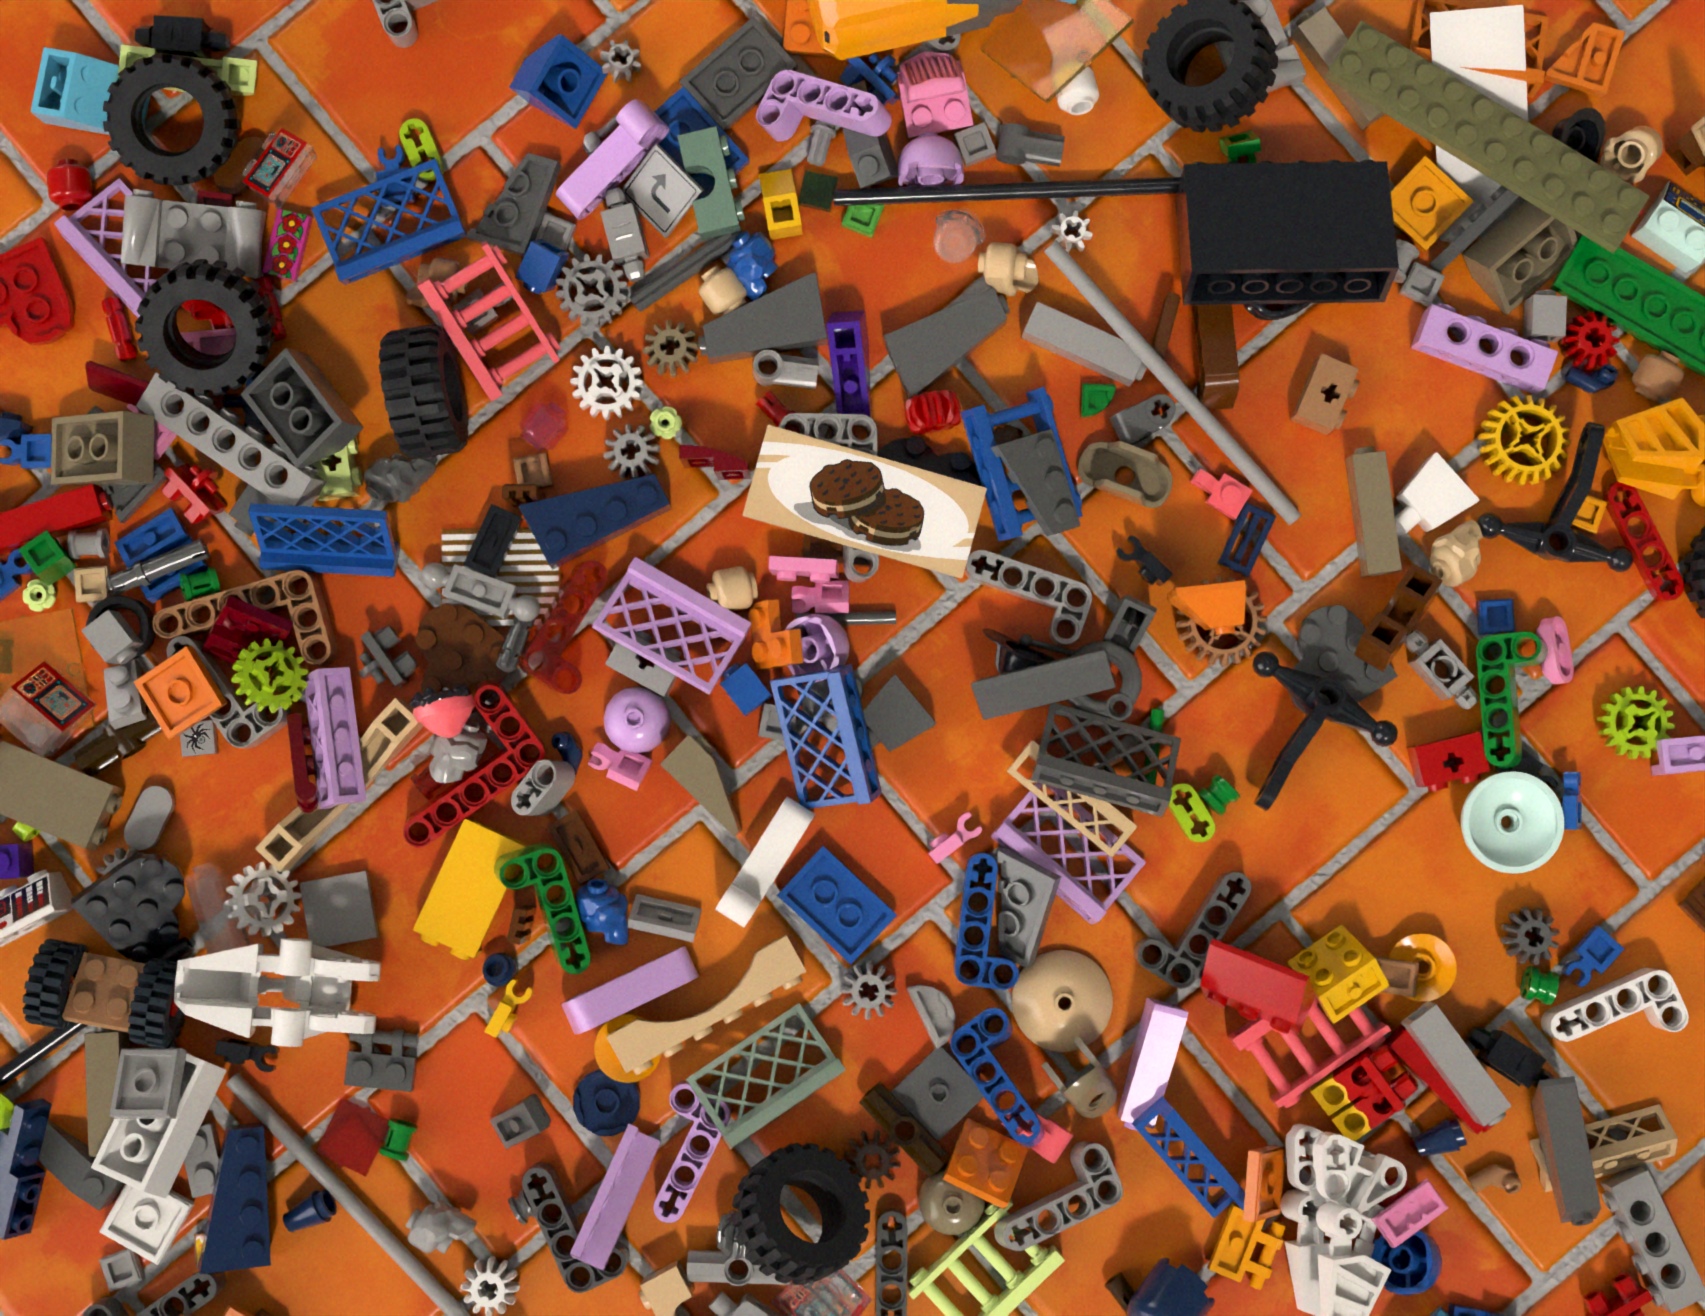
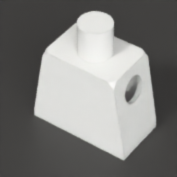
[1395,452,1479,534]

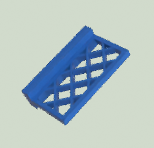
[311,159,467,285]
[248,503,400,577]
[770,664,882,809]

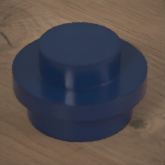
[482,953,516,987]

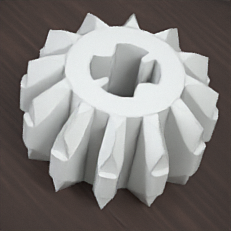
[461,1256,520,1316]

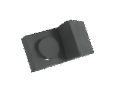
[490,1094,551,1149]

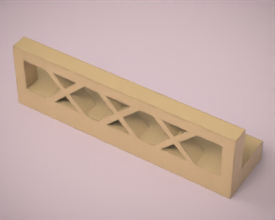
[1006,740,1138,858]
[1529,1104,1678,1192]

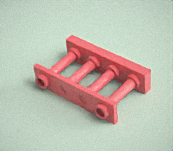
[417,241,561,402]
[1227,996,1391,1108]

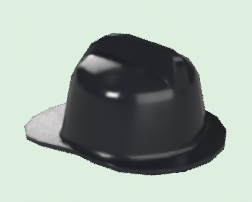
[1551,108,1606,163]
[983,628,1056,674]

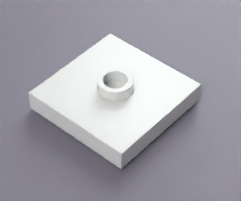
[99,1184,195,1265]

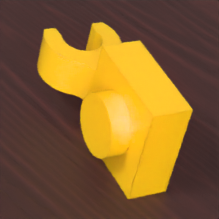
[484,978,534,1038]

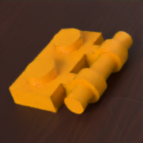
[1207,1204,1286,1290]

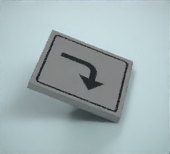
[621,143,704,238]

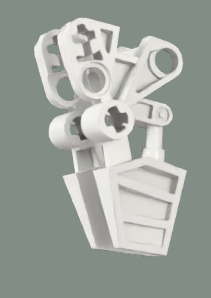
[174,938,381,1047]
[1280,1124,1407,1316]

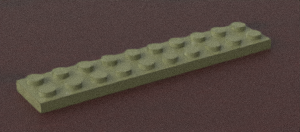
[1324,20,1650,253]

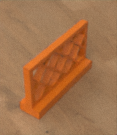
[1409,0,1549,98]

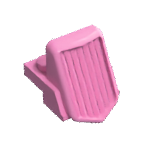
[896,51,973,139]

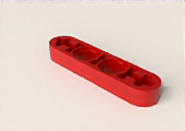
[1603,482,1684,602]

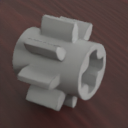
[601,40,641,83]

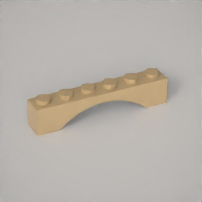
[255,698,424,872]
[606,935,806,1075]

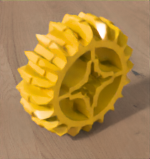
[1477,395,1571,486]

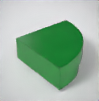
[1080,383,1116,418]

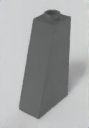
[698,273,828,364]
[883,288,1010,399]
[1531,1076,1601,1226]

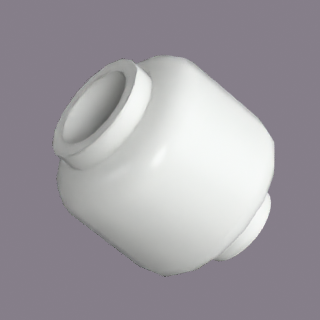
[1053,63,1099,115]

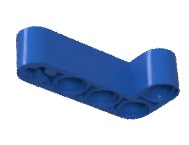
[953,852,1019,990]
[951,1008,1044,1147]

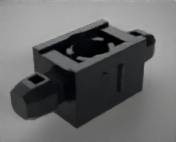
[135,15,230,59]
[1466,1026,1555,1089]

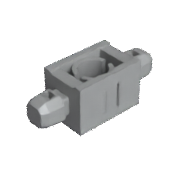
[600,188,650,282]
[1404,630,1478,710]

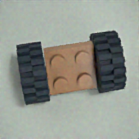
[23,939,185,1049]

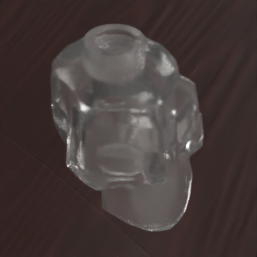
[933,208,985,263]

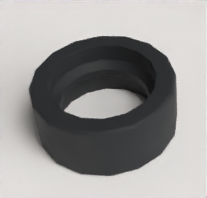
[86,595,156,659]

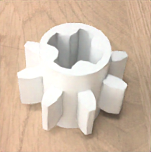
[1050,210,1093,253]

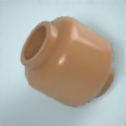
[1632,350,1684,403]

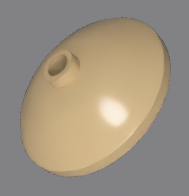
[1011,950,1113,1052]

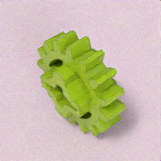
[231,638,308,713]
[1597,686,1675,759]

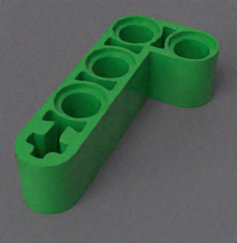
[1476,631,1548,769]
[494,843,591,974]

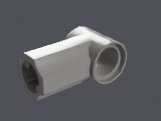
[753,350,819,389]

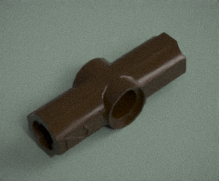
[73,705,163,777]
[859,1081,951,1178]

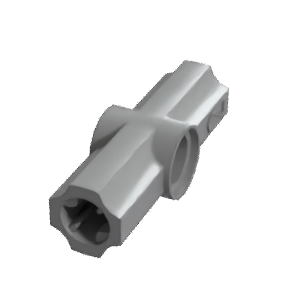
[687,1250,790,1286]

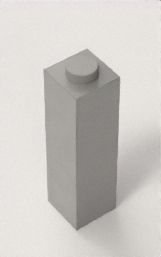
[1021,302,1147,387]
[1401,1002,1511,1127]

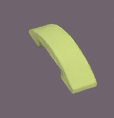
[118,45,258,96]

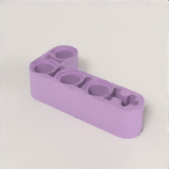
[756,70,892,141]
[555,99,670,220]
[561,946,699,1035]
[653,1080,732,1223]

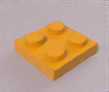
[1390,156,1474,252]

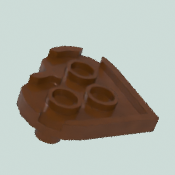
[416,603,526,714]

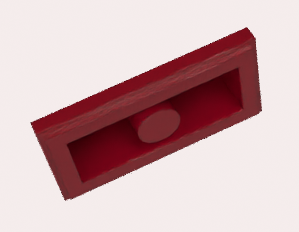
[85,360,150,406]

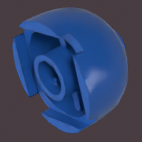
[1371,1229,1442,1296]

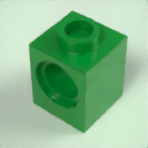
[18,530,77,586]

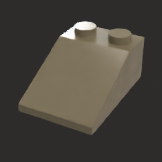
[51,411,154,485]
[660,735,742,836]

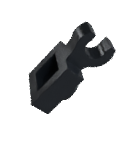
[1115,535,1173,586]
[214,1037,280,1072]

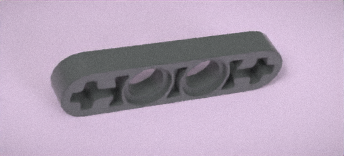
[876,1208,908,1316]

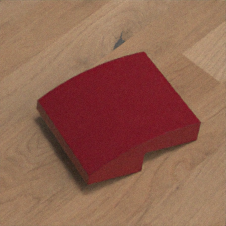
[679,445,751,480]
[201,596,293,672]

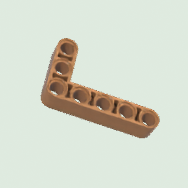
[152,570,338,666]

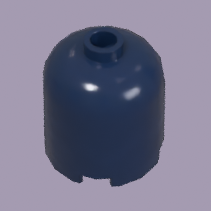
[1127,1258,1215,1316]

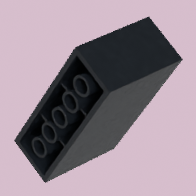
[1175,160,1399,305]

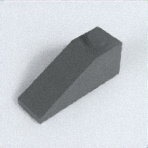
[842,80,898,188]
[38,1120,125,1211]

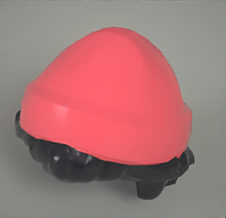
[410,683,475,738]

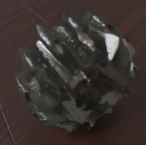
[844,1130,901,1189]

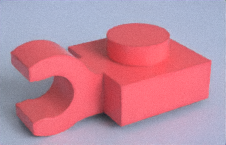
[1190,469,1253,520]

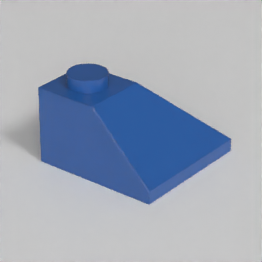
[509,34,608,129]

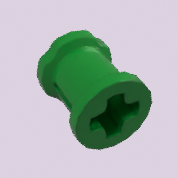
[179,567,221,602]
[378,1118,418,1161]

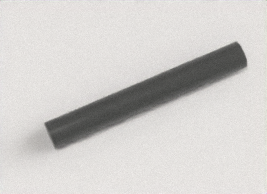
[796,611,896,625]

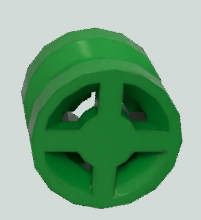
[1197,774,1240,816]
[1520,966,1559,1005]

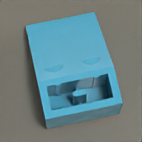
[30,47,151,135]

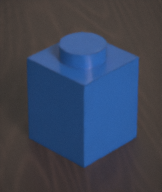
[515,239,570,294]
[720,663,772,716]

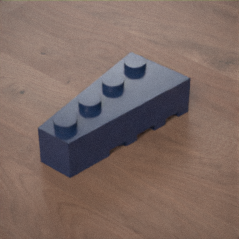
[518,474,671,570]
[197,1122,271,1274]

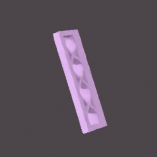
[303,667,366,809]
[1650,735,1705,776]
[570,1124,661,1271]

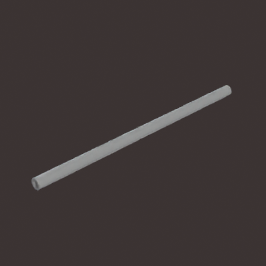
[1044,240,1301,525]
[225,1073,471,1316]

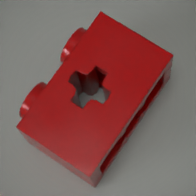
[1407,732,1490,792]

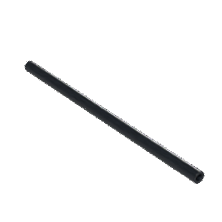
[833,177,1181,206]
[0,937,195,1088]

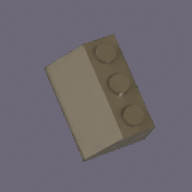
[1463,201,1578,315]

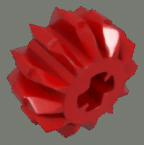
[1559,312,1621,370]
[905,390,961,435]

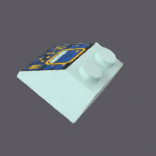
[1631,181,1705,273]

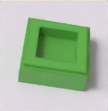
[841,204,884,238]

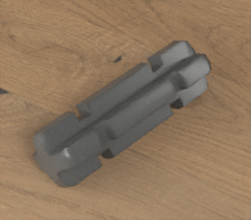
[496,616,536,673]

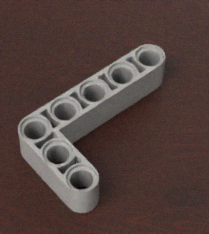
[778,413,879,583]

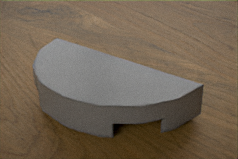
[906,984,956,1050]

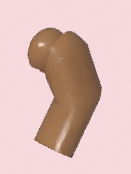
[1467,1164,1522,1194]

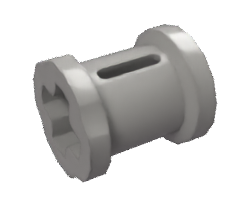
[1393,239,1420,283]
[67,528,111,559]

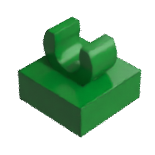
[1219,130,1261,163]

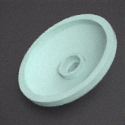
[1461,771,1564,874]

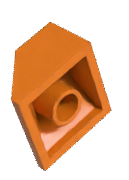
[1167,580,1246,635]

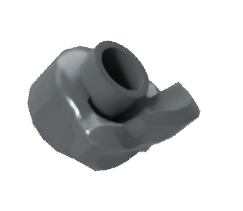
[364,453,436,503]

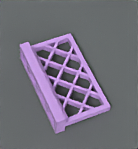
[54,178,173,318]
[592,557,752,695]
[990,782,1146,925]

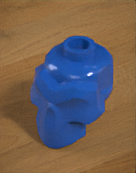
[726,231,778,302]
[576,879,629,945]

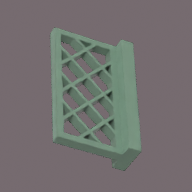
[686,1003,846,1150]

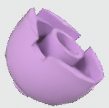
[898,132,964,187]
[785,614,850,682]
[603,686,671,753]

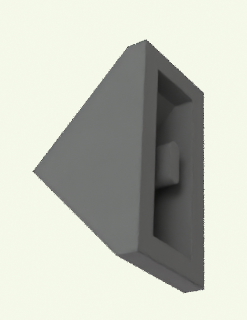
[1102,595,1157,655]

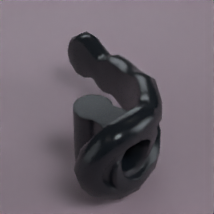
[1243,303,1311,321]

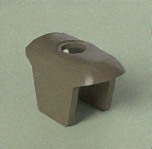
[1078,441,1173,508]
[1041,1036,1117,1119]

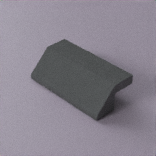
[971,648,1117,720]

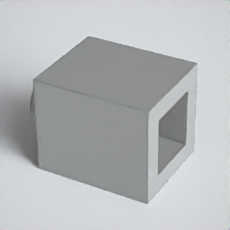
[1522,290,1567,342]
[81,609,143,665]

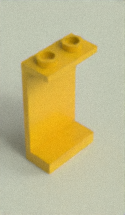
[413,818,530,961]

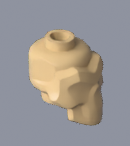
[1600,126,1663,183]
[978,242,1039,296]
[1430,520,1483,587]

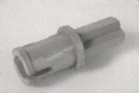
[807,120,836,166]

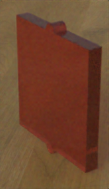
[315,1098,390,1177]

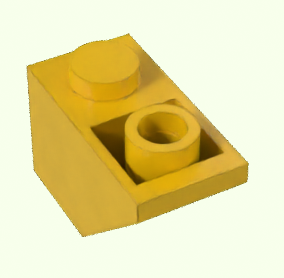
[759,169,803,240]

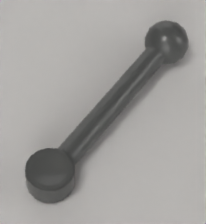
[1019,634,1075,656]

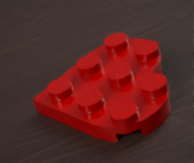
[0,237,75,345]

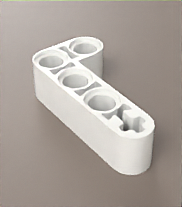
[715,796,815,928]
[1541,967,1689,1042]

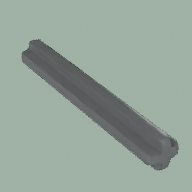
[630,230,742,311]

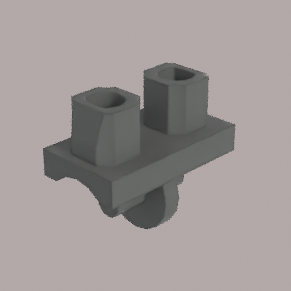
[359,626,419,687]

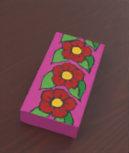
[262,209,313,282]

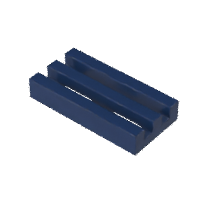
[1217,502,1276,577]

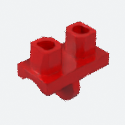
[161,463,227,524]
[1583,1272,1653,1316]

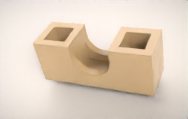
[639,1259,695,1316]

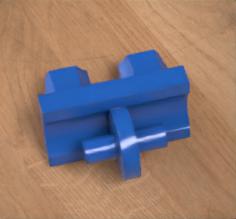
[839,53,899,106]

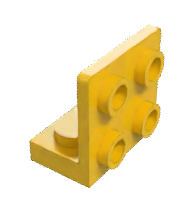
[1288,925,1390,1024]

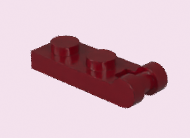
[287,713,319,813]

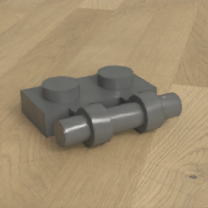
[344,1028,419,1092]

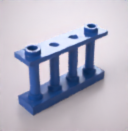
[960,387,1082,541]

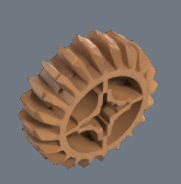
[1175,576,1268,667]

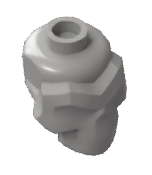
[429,719,487,783]
[406,1200,477,1254]

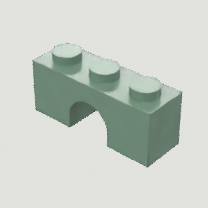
[677,126,745,240]

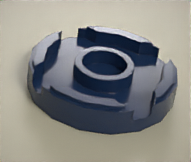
[573,1068,641,1136]

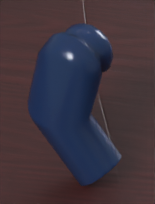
[1564,364,1618,393]
[551,732,583,777]

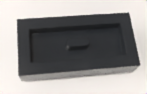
[463,504,524,579]

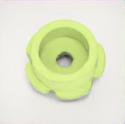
[650,406,682,439]
[23,579,57,612]

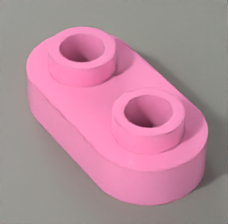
[1536,616,1574,684]

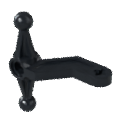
[1477,422,1634,572]
[1252,651,1398,811]

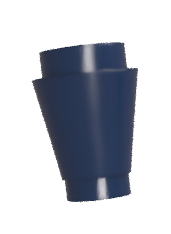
[1413,1118,1467,1157]
[283,1190,337,1232]

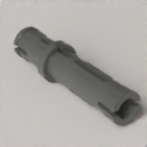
[106,538,210,596]

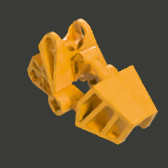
[1603,397,1705,507]

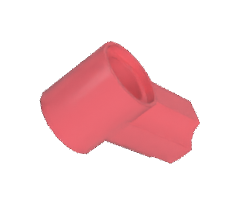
[1001,1102,1074,1164]

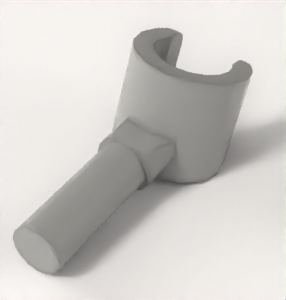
[583,116,619,156]

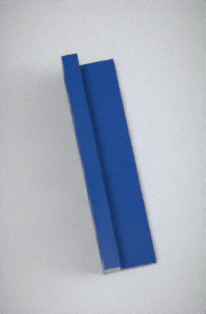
[1132,1096,1245,1218]

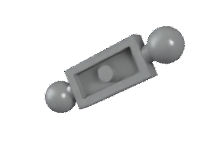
[421,562,540,622]

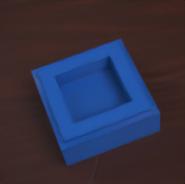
[1476,599,1515,635]

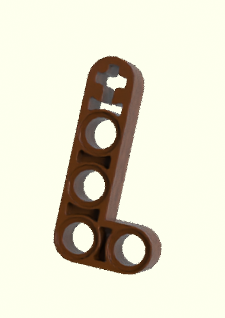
[1193,304,1239,410]

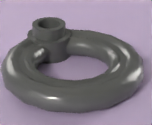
[1067,641,1142,721]

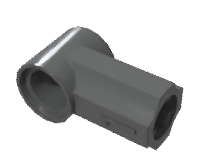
[996,123,1065,167]

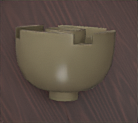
[918,1165,985,1235]

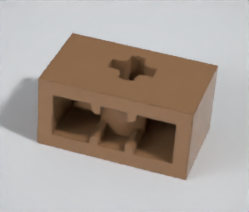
[1290,354,1360,435]

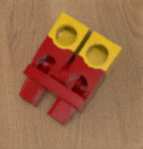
[1310,1044,1418,1141]

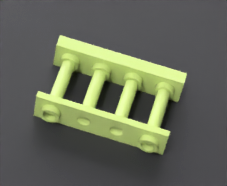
[908,1198,1065,1316]

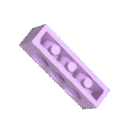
[1411,303,1558,395]

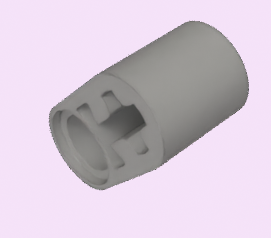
[511,760,575,816]

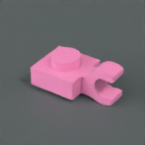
[792,581,849,613]
[588,742,653,791]
[928,812,982,864]

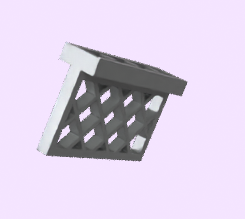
[1031,703,1181,817]

